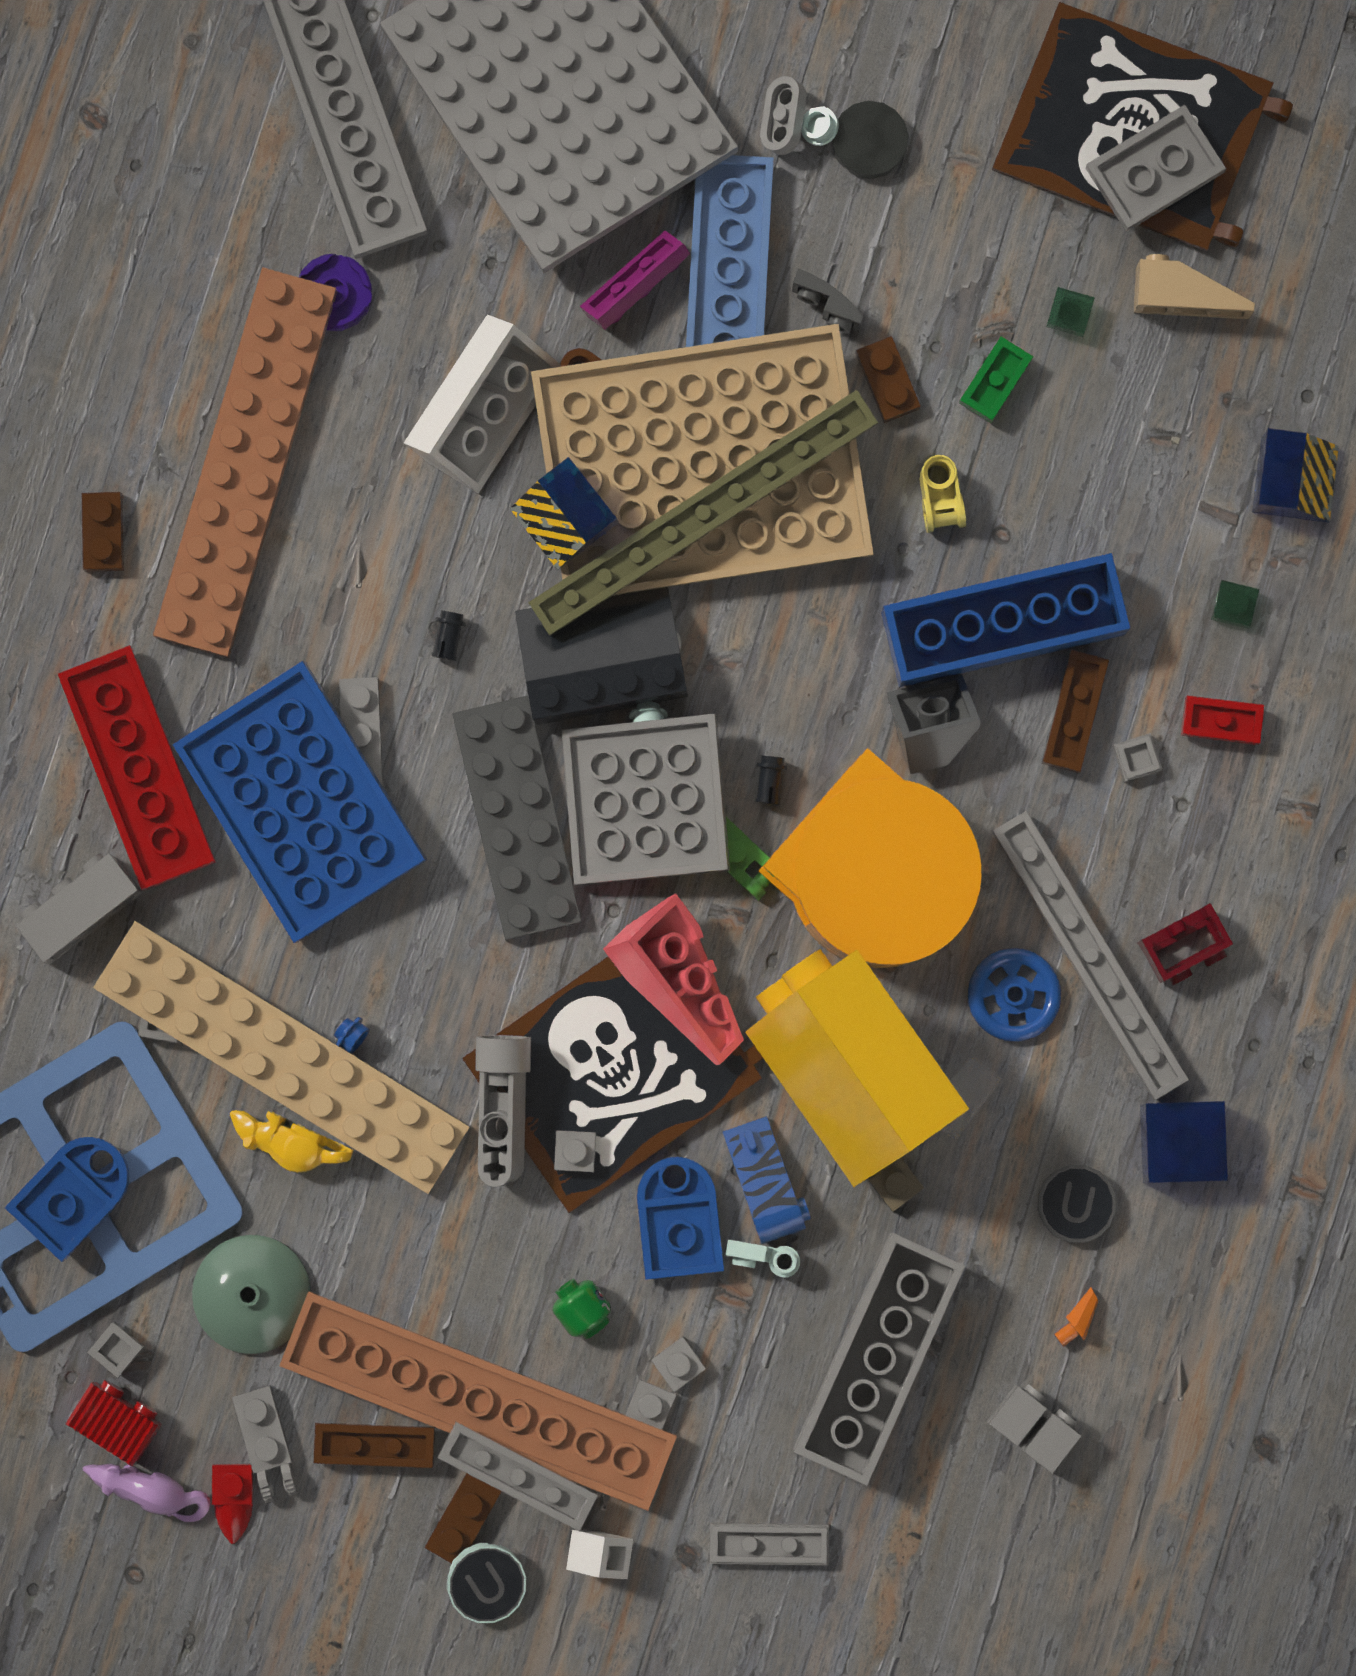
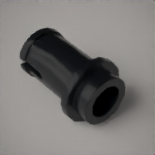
[432,610,466,661]
[755,755,787,805]

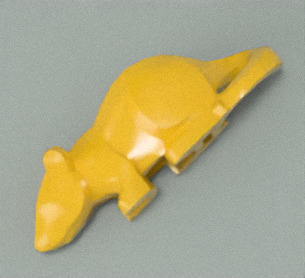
[230,1110,353,1173]

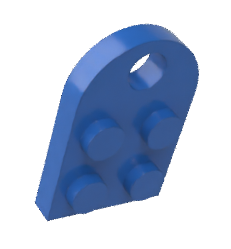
[4,1137,129,1262]
[637,1157,724,1280]

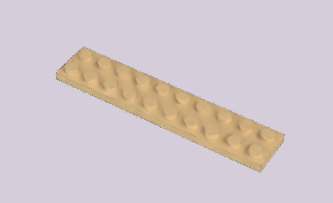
[93,921,470,1194]

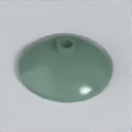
[192,1235,311,1354]

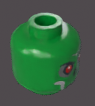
[552,1278,611,1339]

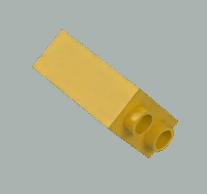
[745,949,969,1187]

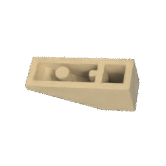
[1134,254,1255,319]

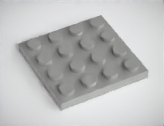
[562,714,730,886]

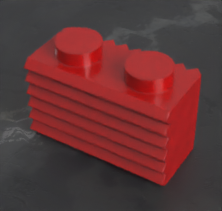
[65,1380,162,1466]

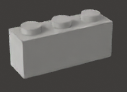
[15,853,143,965]

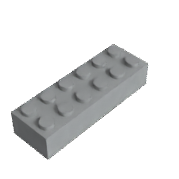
[793,1232,965,1486]

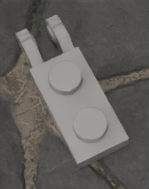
[232,1385,298,1503]

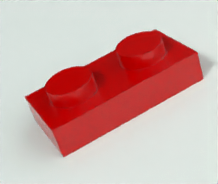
[1181,695,1264,745]

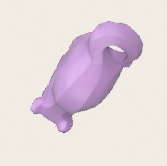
[83,1464,211,1522]

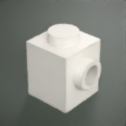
[566,1530,633,1579]

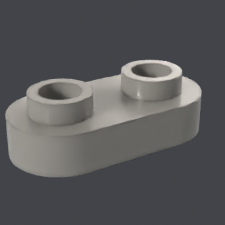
[760,76,806,155]

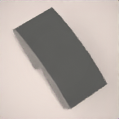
[792,268,863,333]

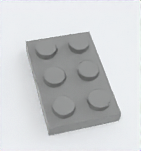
[1085,105,1226,232]

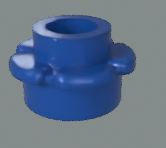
[334,1017,370,1054]

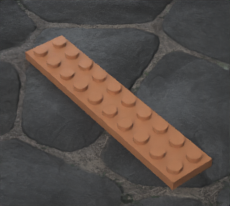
[153,267,338,658]
[279,1291,677,1511]

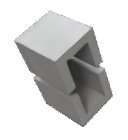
[986,1384,1081,1474]

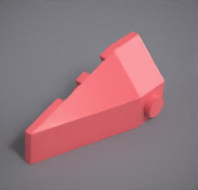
[603,894,744,1065]

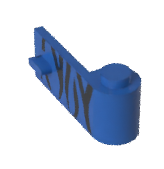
[723,1116,811,1244]

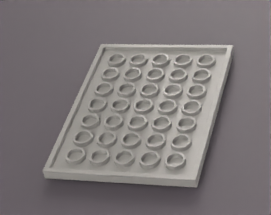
[380,0,738,274]

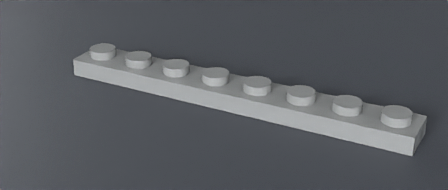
[992,811,1189,1101]

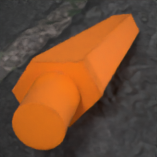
[1054,1287,1099,1347]

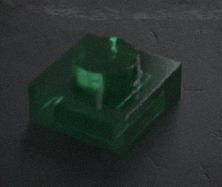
[1046,287,1095,337]
[1211,580,1259,629]

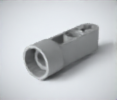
[475,1035,531,1187]

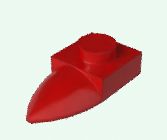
[212,1464,253,1544]

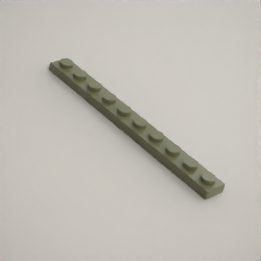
[528,390,878,636]

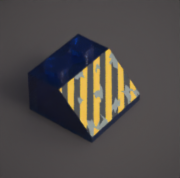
[1252,428,1339,523]
[510,457,619,570]

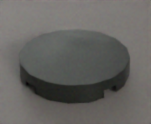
[832,101,909,179]

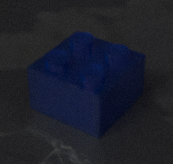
[1140,1101,1228,1183]

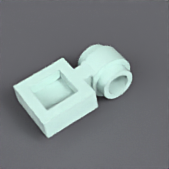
[725,1239,800,1278]

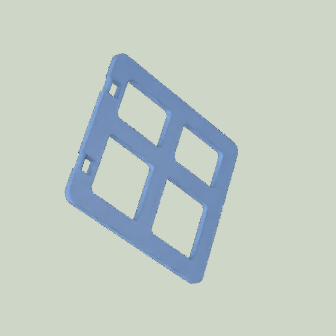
[0,1022,243,1352]

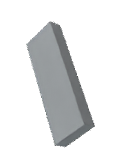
[710,1523,829,1565]

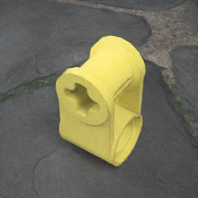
[919,455,966,533]

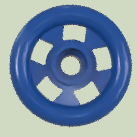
[968,948,1061,1042]

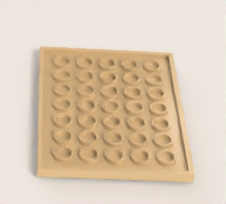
[531,324,874,595]

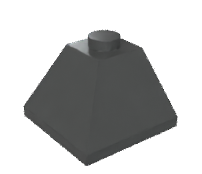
[887,674,981,774]

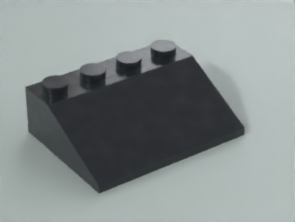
[515,587,688,725]

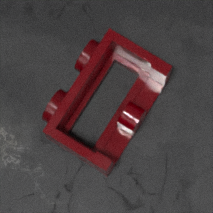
[1137,903,1233,986]

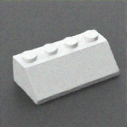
[404,315,560,493]

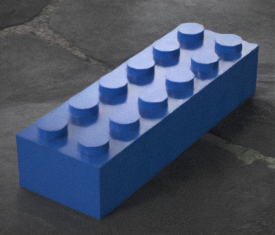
[881,553,1130,688]

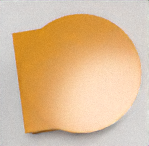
[758,748,982,968]

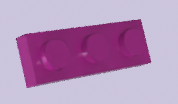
[580,231,690,330]

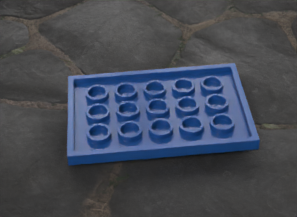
[172,661,427,943]

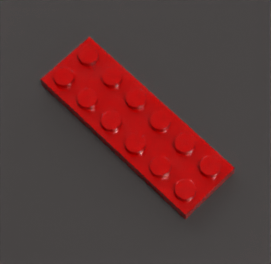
[58,645,216,891]

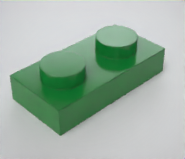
[959,336,1033,423]

